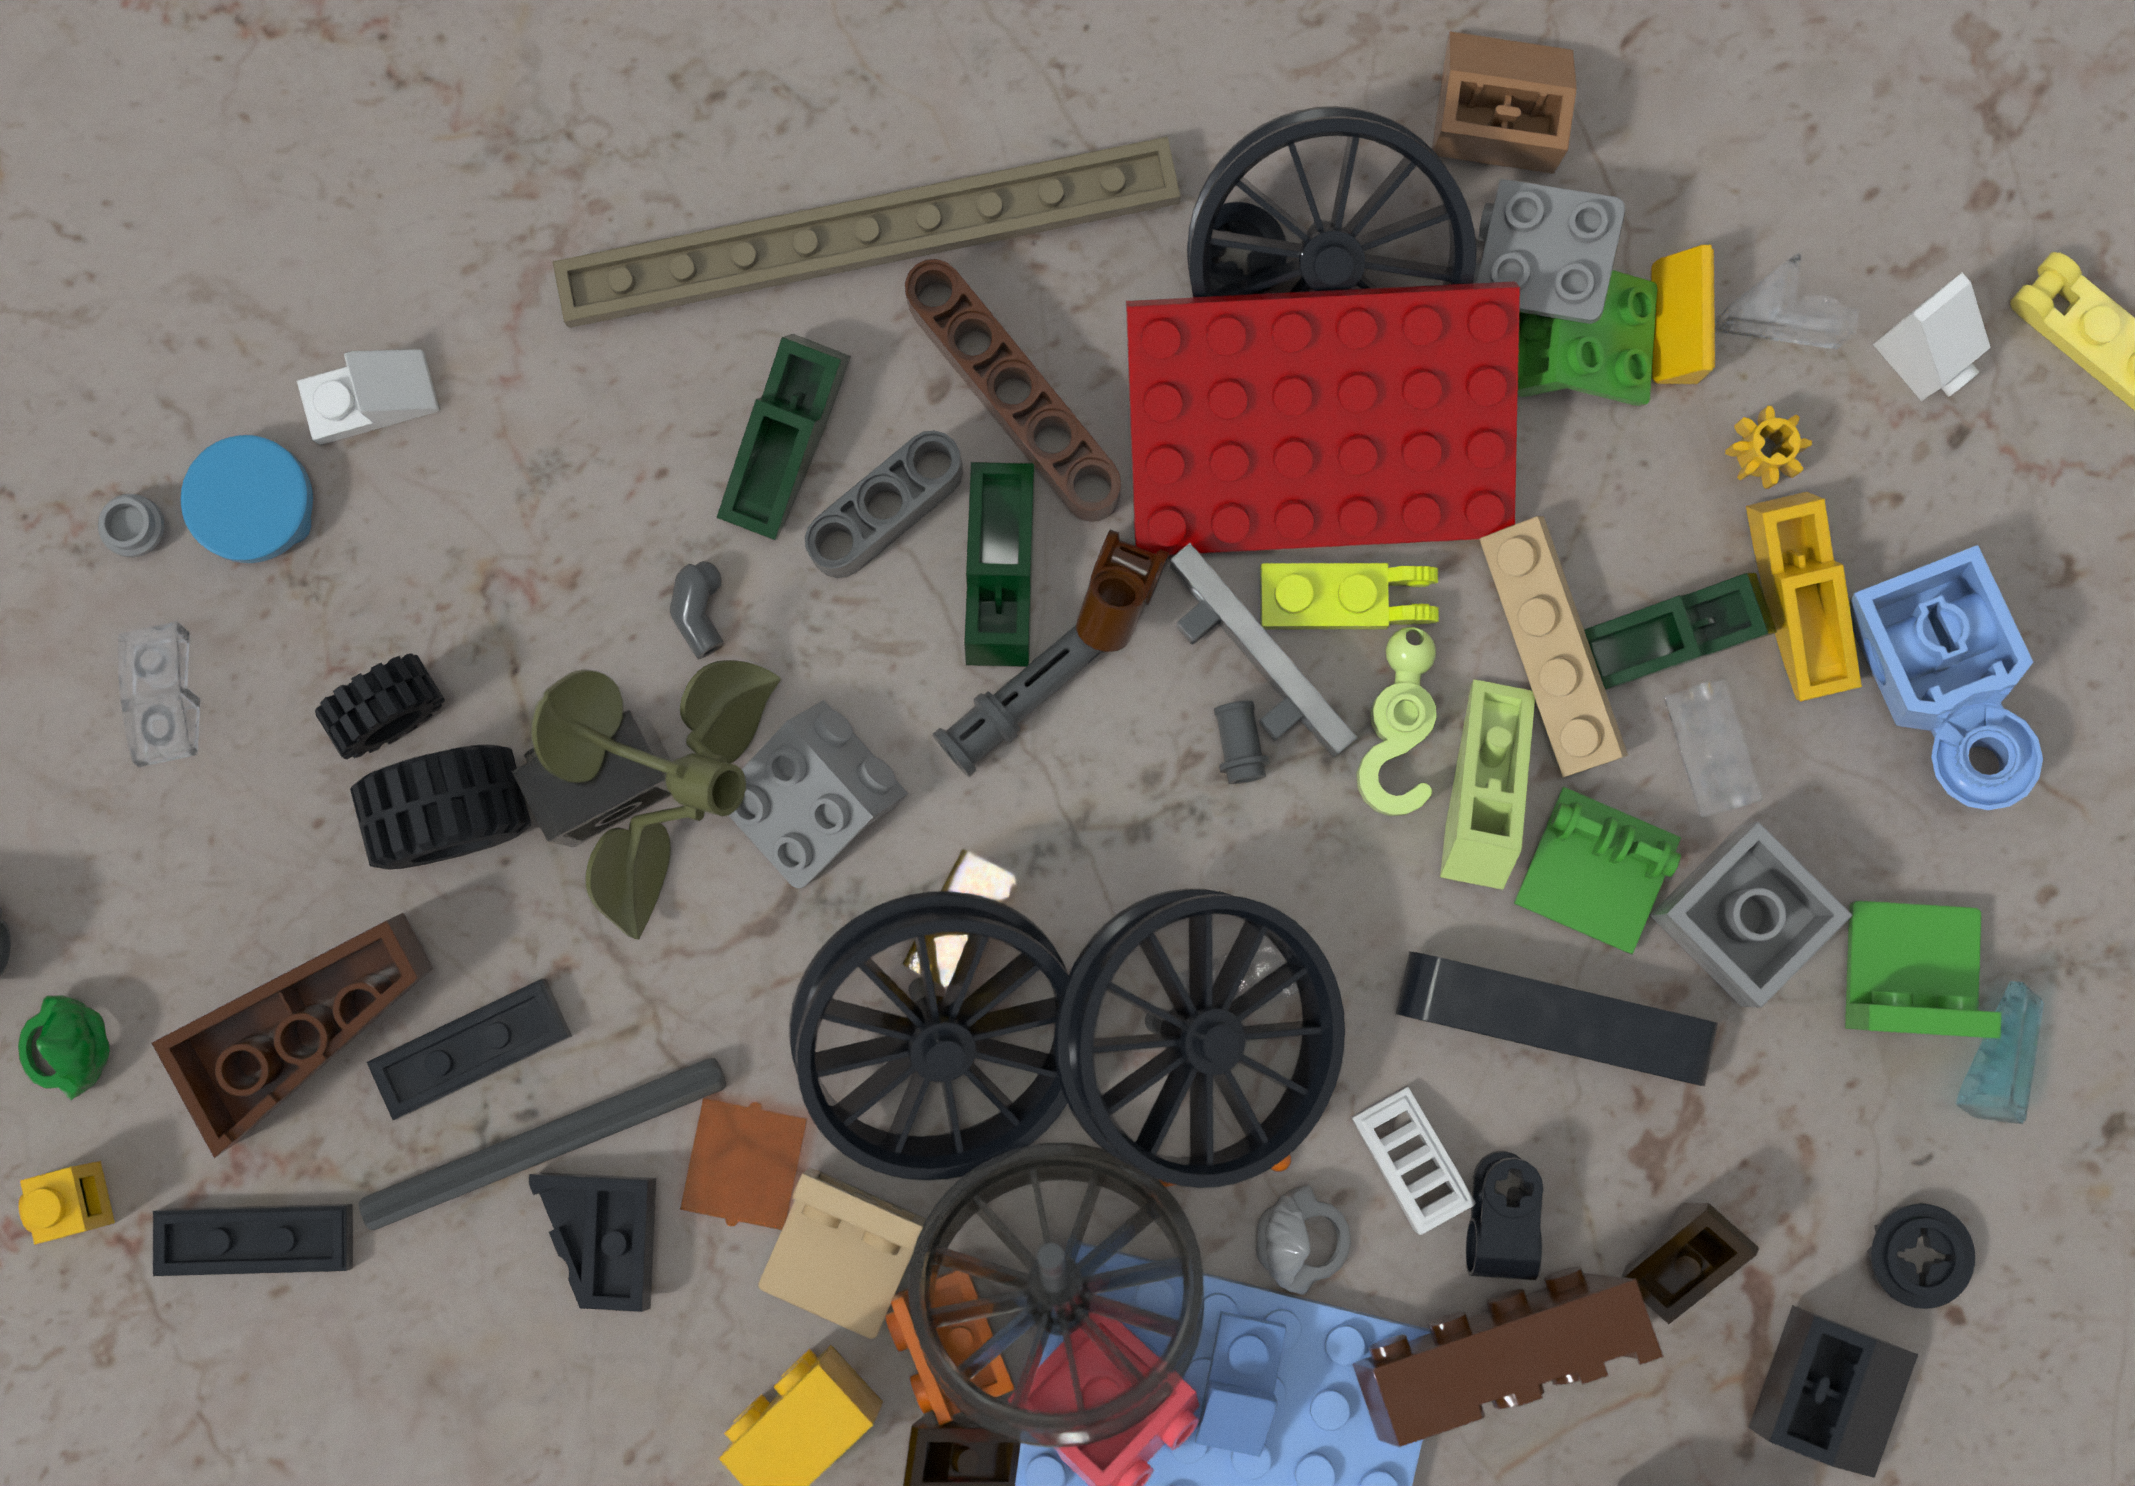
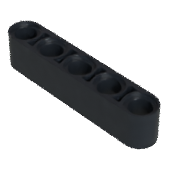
[1396,951,1718,1087]

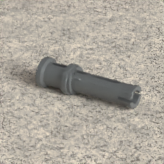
[932,625,1104,777]

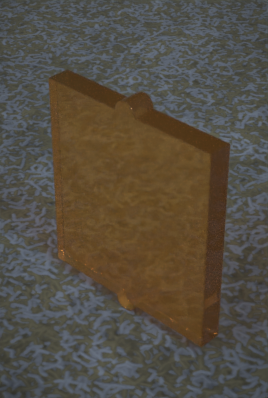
[680,1098,808,1230]

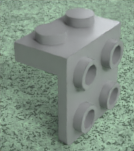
[1473,179,1625,324]
[728,700,908,888]

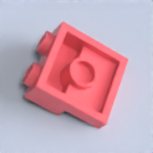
[1007,1303,1199,1486]

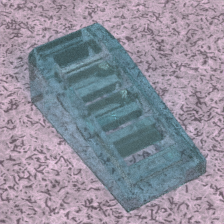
[1956,981,2044,1124]

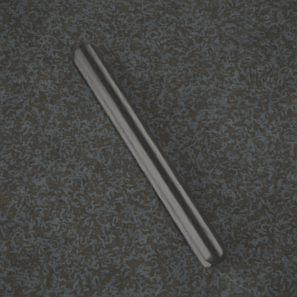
[359,1058,726,1230]

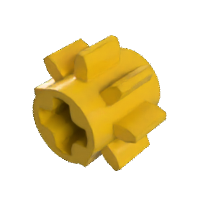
[1725,406,1812,489]

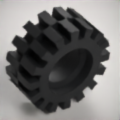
[315,653,445,759]

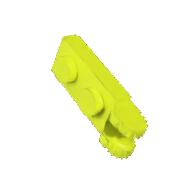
[1260,563,1439,629]

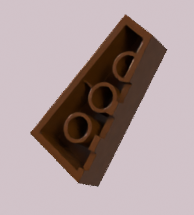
[151,913,433,1158]
[1352,1266,1663,1447]

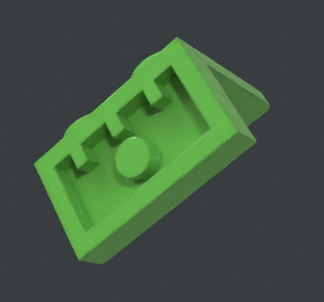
[1518,270,1657,406]
[1845,901,2001,1039]

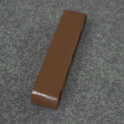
[905,259,1121,522]

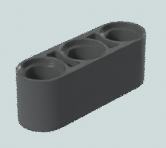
[805,430,963,578]

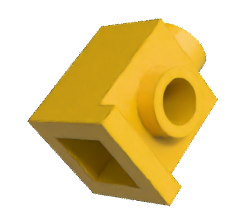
[18,1161,115,1245]

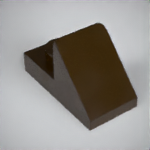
[1621,1203,1759,1324]
[903,1412,1023,1486]

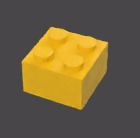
[719,1345,883,1486]

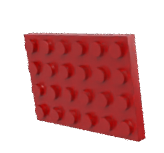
[1126,281,1520,555]

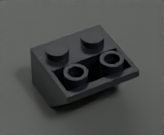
[1748,1305,1918,1478]

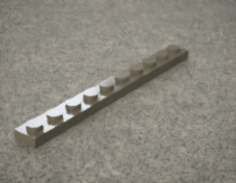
[552,136,1181,328]

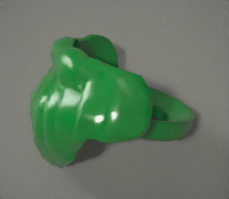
[18,995,110,1100]

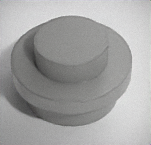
[98,494,164,558]

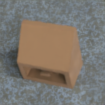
[1432,31,1577,174]

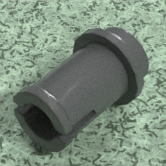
[1214,701,1270,784]

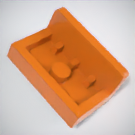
[885,1264,1015,1426]

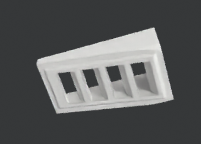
[1351,1086,1476,1235]

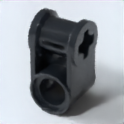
[1466,1151,1543,1280]

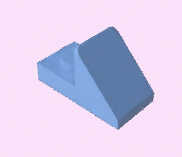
[1195,1311,1287,1457]

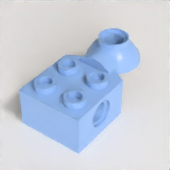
[1849,545,2043,810]

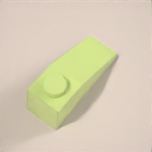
[1440,679,1535,890]

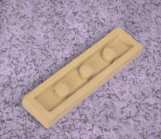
[1479,516,1628,777]

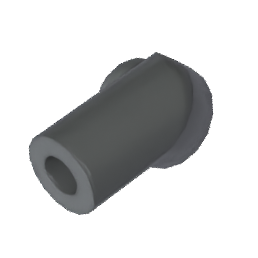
[670,561,724,659]

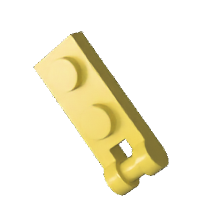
[2010,252,2135,411]

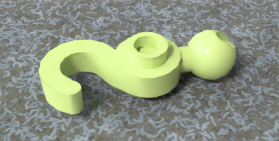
[1356,627,1437,816]

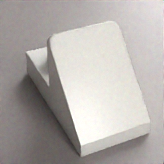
[297,349,440,445]

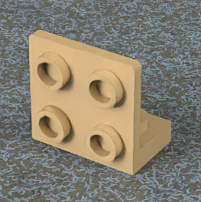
[758,1167,928,1339]

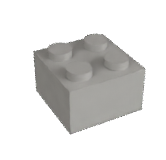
[1650,822,1853,1008]

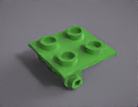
[1513,787,1681,955]

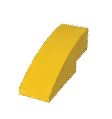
[1746,492,1862,701]

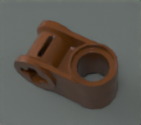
[1076,529,1169,652]

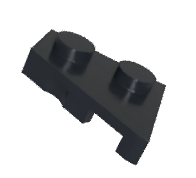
[529,1172,656,1312]

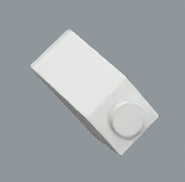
[1872,273,1991,401]

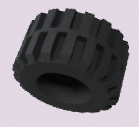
[350,744,532,870]

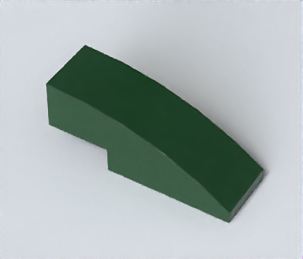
[716,334,851,540]
[964,462,1034,667]
[1584,573,1777,690]

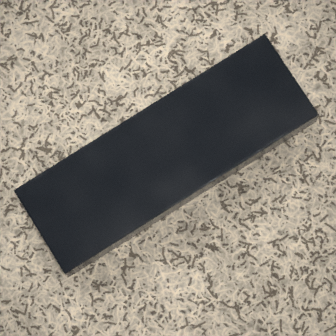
[367,979,572,1120]
[153,1204,353,1276]

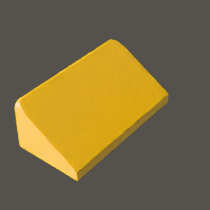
[1651,245,1715,384]

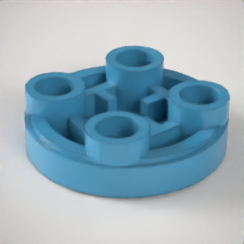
[181,435,313,563]

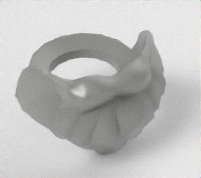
[1256,1185,1351,1295]

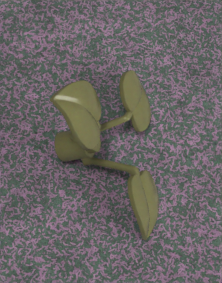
[531,660,781,940]

